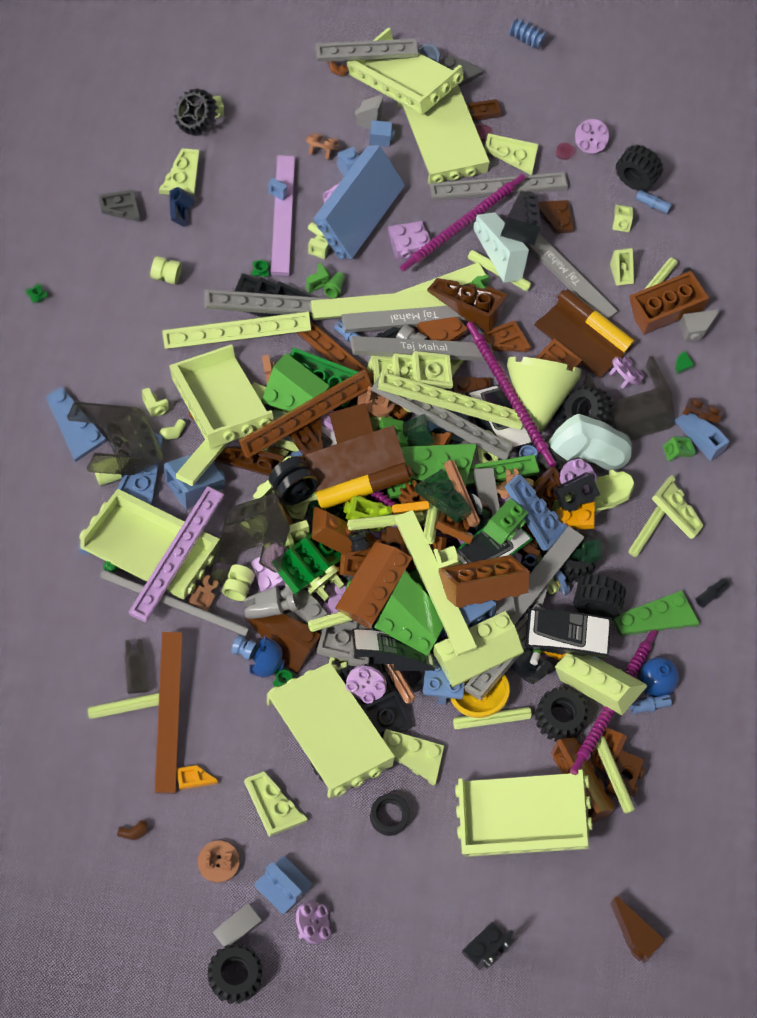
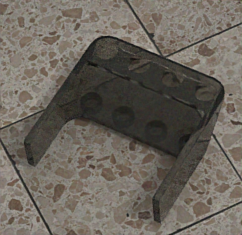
[583,355,676,441]
[67,401,163,475]
[211,494,290,585]

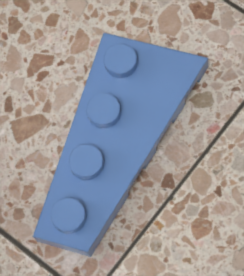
[46,387,106,463]
[117,430,163,505]
[504,475,568,551]

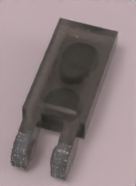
[124,639,148,694]

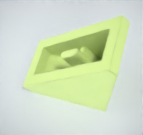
[610,248,634,286]

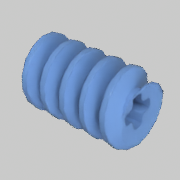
[509,18,547,50]

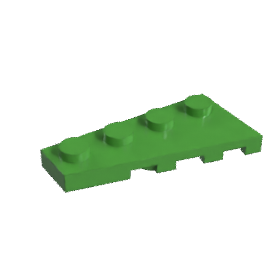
[612,590,700,636]

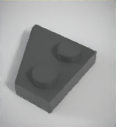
[439,55,483,87]
[98,189,140,221]

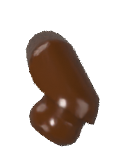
[117,820,148,840]

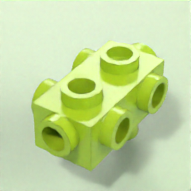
[344,496,393,532]

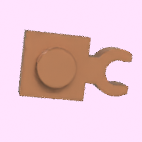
[262,355,275,384]
[188,575,218,612]

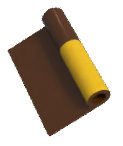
[534,289,636,378]
[306,425,414,510]

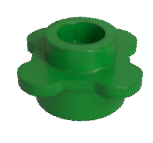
[251,260,270,278]
[26,284,48,303]
[273,669,295,687]

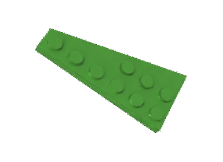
[401,444,476,492]

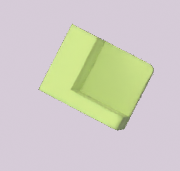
[308,236,331,259]
[434,546,461,568]

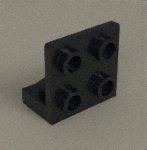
[462,922,515,971]

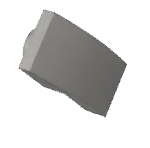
[213,903,262,946]

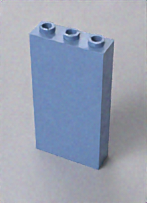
[313,145,405,259]

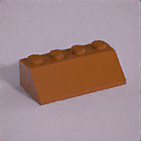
[629,271,709,334]
[335,542,412,629]
[439,555,530,608]
[551,737,614,824]

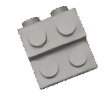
[317,622,353,661]

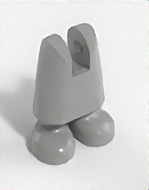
[244,583,301,619]

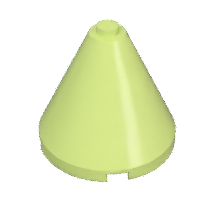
[507,357,582,432]

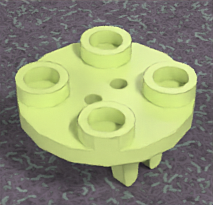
[308,565,344,601]

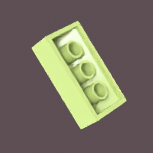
[434,611,524,688]
[555,653,647,715]

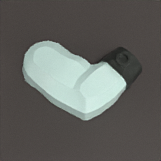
[538,414,632,473]

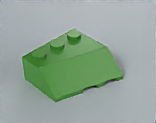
[261,353,331,412]
[374,570,443,656]

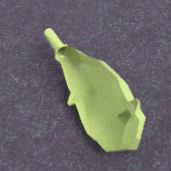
[551,469,634,513]

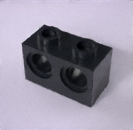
[552,472,600,512]

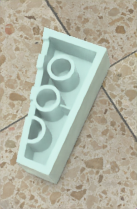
[474,213,529,283]

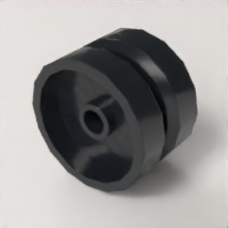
[268,456,319,506]

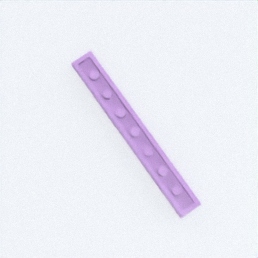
[271,155,295,276]
[129,486,224,623]

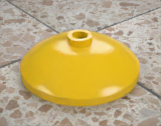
[450,675,510,718]

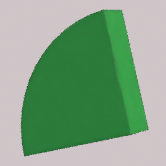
[675,351,694,374]

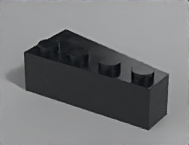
[500,191,541,245]

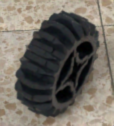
[173,88,219,136]

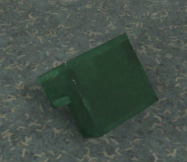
[403,414,435,446]

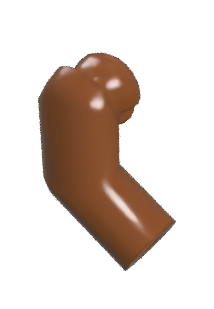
[327,61,349,76]

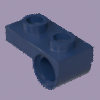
[169,187,194,227]

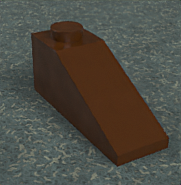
[610,895,665,963]

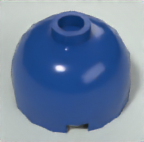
[248,636,285,678]
[639,657,679,697]

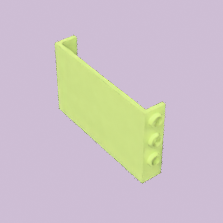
[347,28,464,115]
[398,85,489,184]
[169,344,274,449]
[79,489,220,600]
[266,663,395,799]
[455,770,593,857]

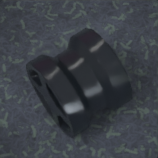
[348,529,371,551]

